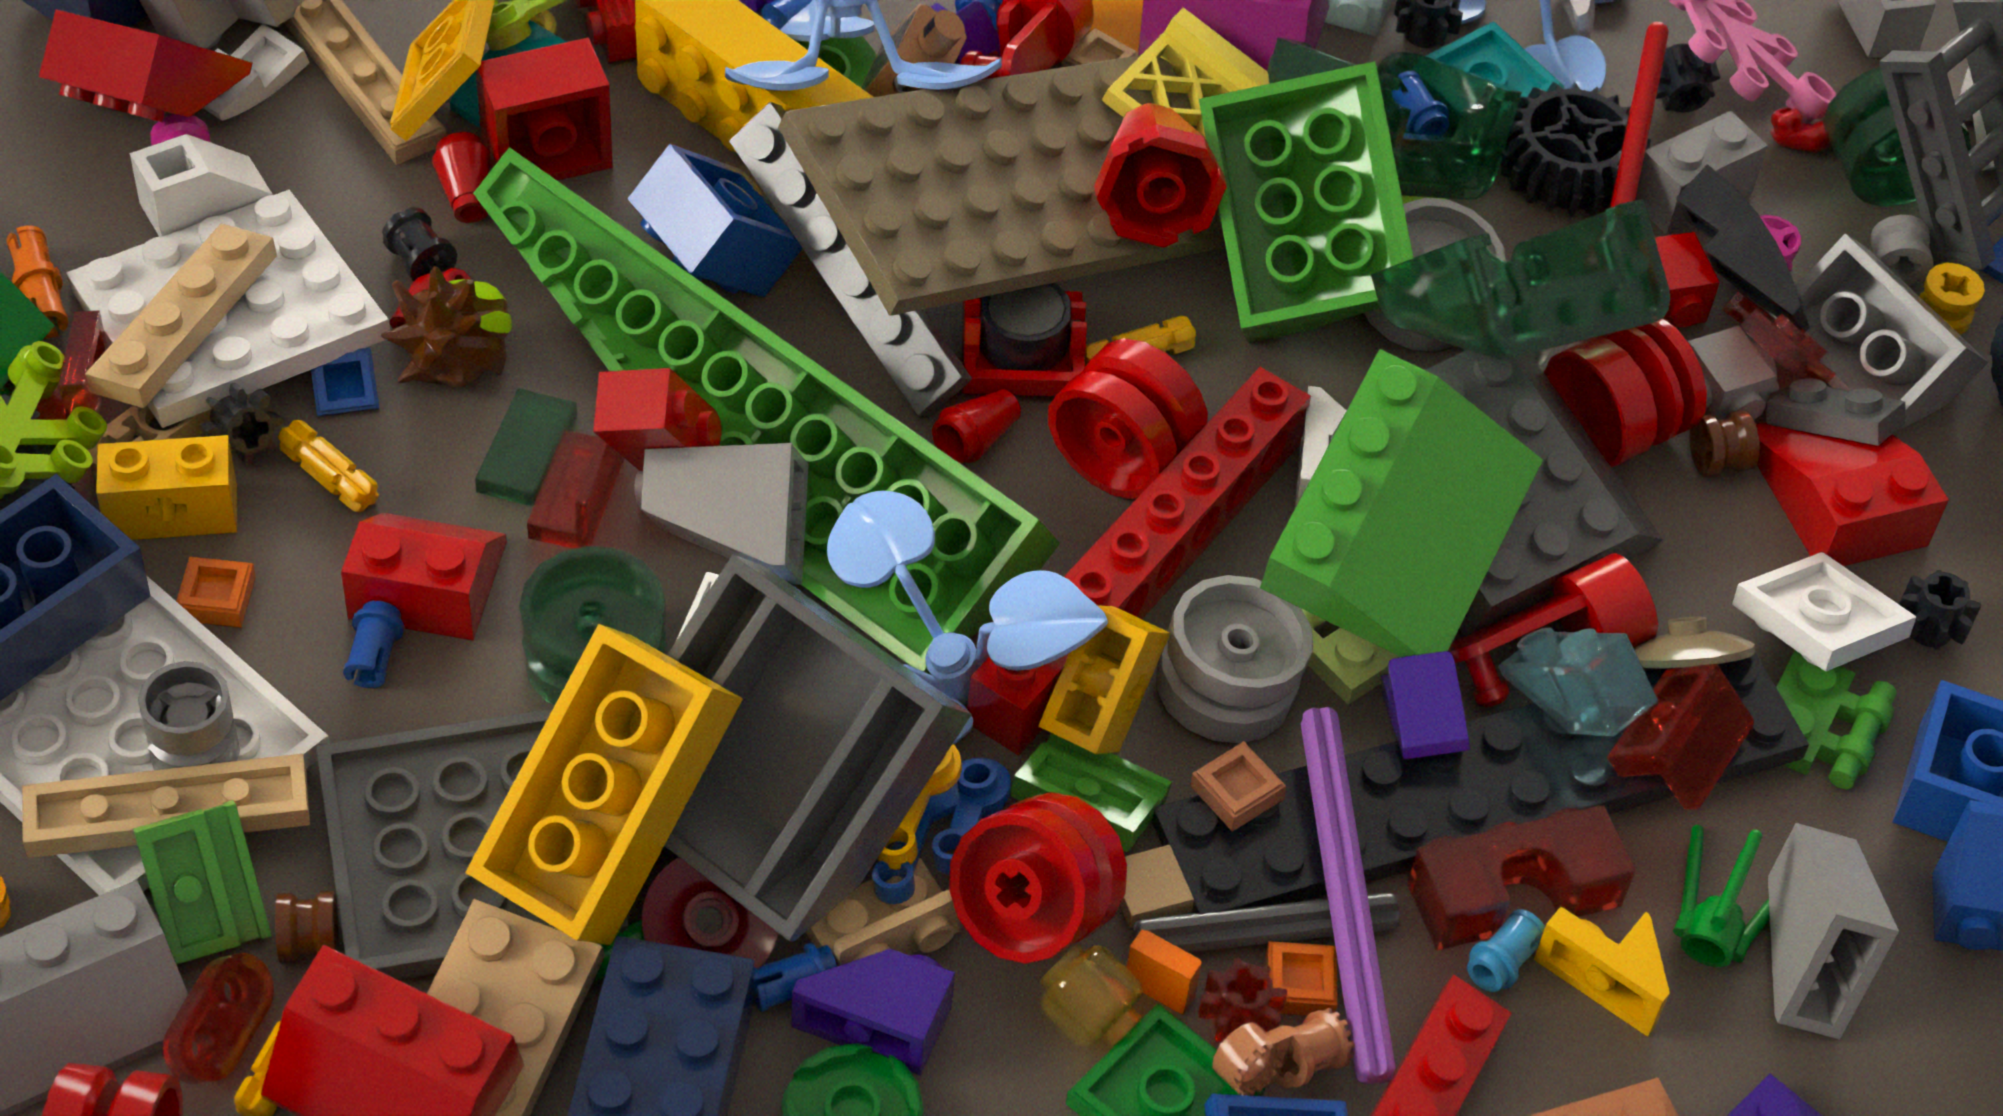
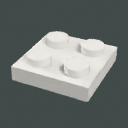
[1732,552,1916,672]

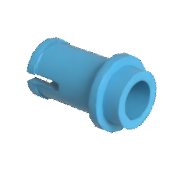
[1467,909,1545,992]

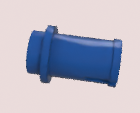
[1387,71,1449,142]
[343,601,405,688]
[754,942,837,1012]

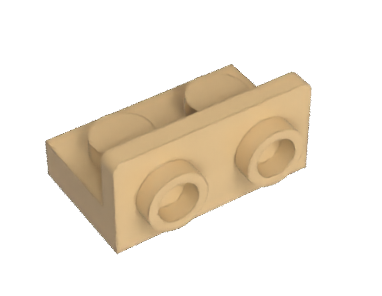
[806,858,960,966]

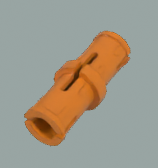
[6,225,69,339]

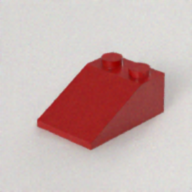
[1755,422,1949,566]

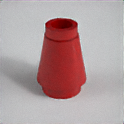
[432,132,490,223]
[932,389,1021,463]

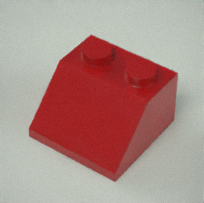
[341,513,507,641]

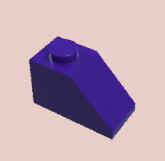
[791,948,955,1076]

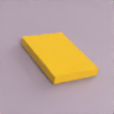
[390,0,495,141]

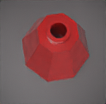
[1094,103,1227,248]

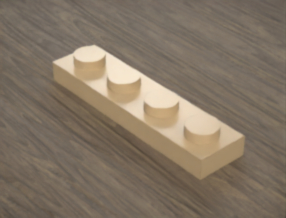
[85,223,277,408]
[22,753,310,858]

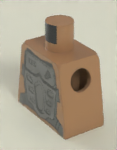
[860,4,967,97]

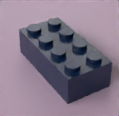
[0,474,151,701]
[567,936,755,1116]

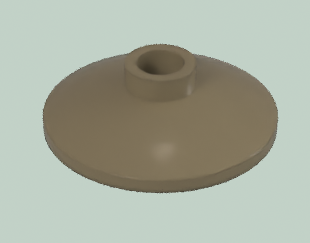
[1625,616,1756,668]

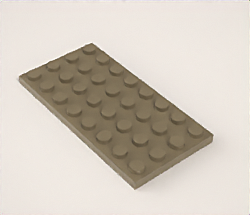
[778,55,1226,316]

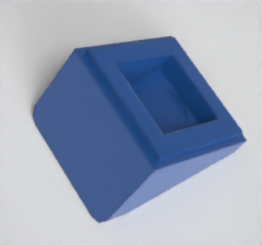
[311,347,379,417]

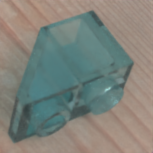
[1498,628,1658,736]

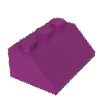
[1138,0,1330,81]

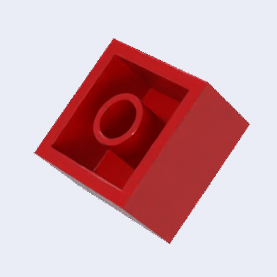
[476,37,613,181]

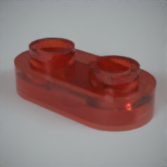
[163,953,274,1085]

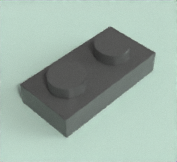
[1766,378,1906,446]

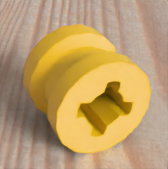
[1919,263,1985,335]

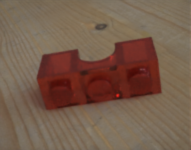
[1407,805,1636,951]

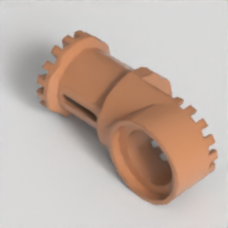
[1212,1008,1355,1096]

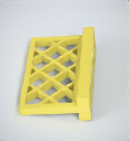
[1101,8,1280,140]

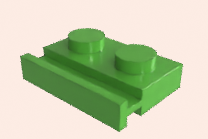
[1010,733,1172,852]
[133,800,272,965]

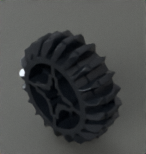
[1496,82,1651,218]

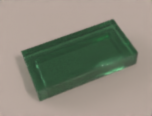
[475,388,577,507]

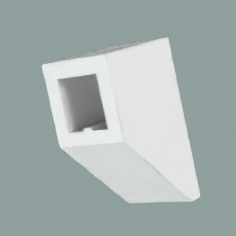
[130,134,273,237]

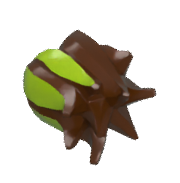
[381,266,512,388]

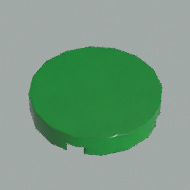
[781,1043,924,1116]

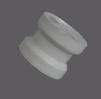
[1870,215,1934,287]

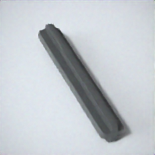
[1133,892,1400,953]

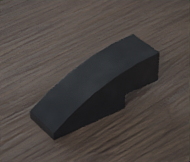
[1676,164,1810,336]

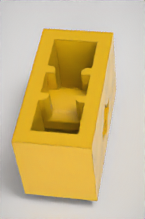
[96,435,237,540]
[1038,605,1171,754]

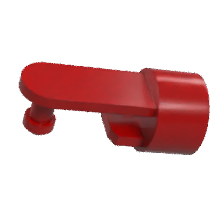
[960,0,1094,81]
[1448,553,1658,708]

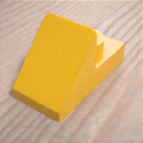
[1534,907,1670,1037]

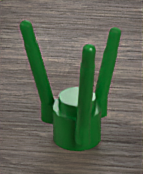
[1673,824,1770,967]

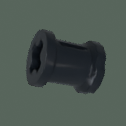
[382,207,458,282]

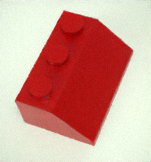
[38,9,253,122]
[260,945,524,1116]

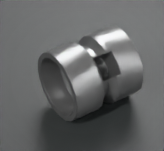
[138,661,240,770]

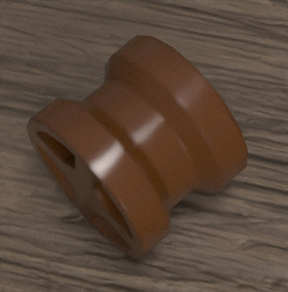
[1689,410,1760,476]
[275,891,339,964]

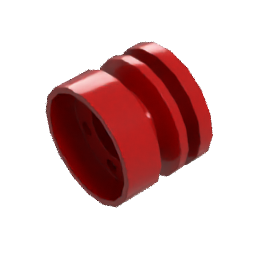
[1544,313,1707,467]

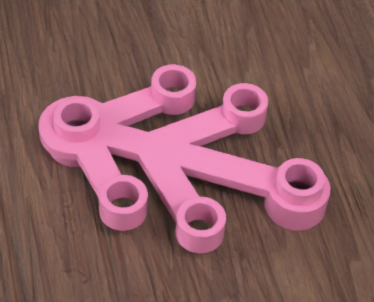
[1669,0,1838,123]

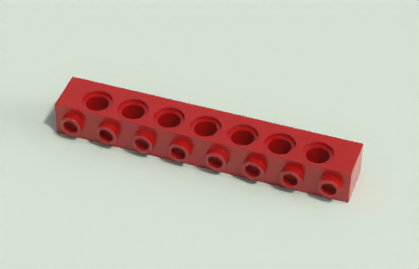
[967,367,1311,756]

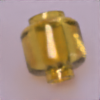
[1039,943,1143,1048]

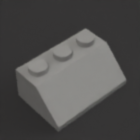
[1763,233,1988,433]
[0,880,202,1116]

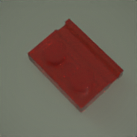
[1722,292,1836,384]

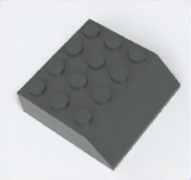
[1330,336,1663,637]
[664,554,972,941]

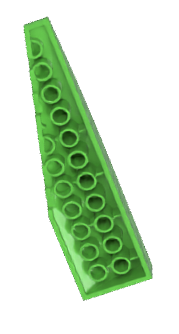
[473,147,1060,674]

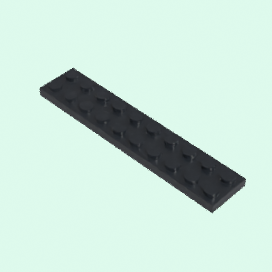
[1152,653,1809,914]

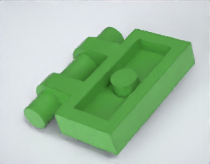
[1776,650,1897,789]

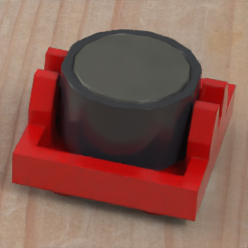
[962,283,1087,396]

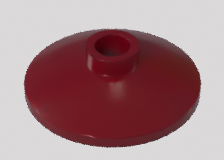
[641,857,779,968]

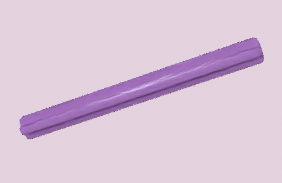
[1301,707,1396,1085]

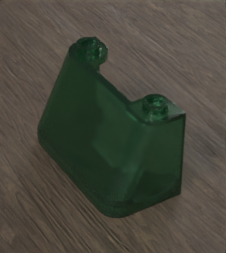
[1268,37,1522,200]
[1370,199,1671,360]

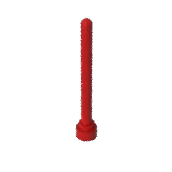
[1586,22,1669,282]

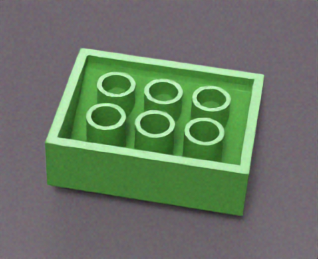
[1199,61,1421,343]
[1260,349,1543,657]

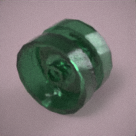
[1823,67,1971,207]
[519,546,667,705]

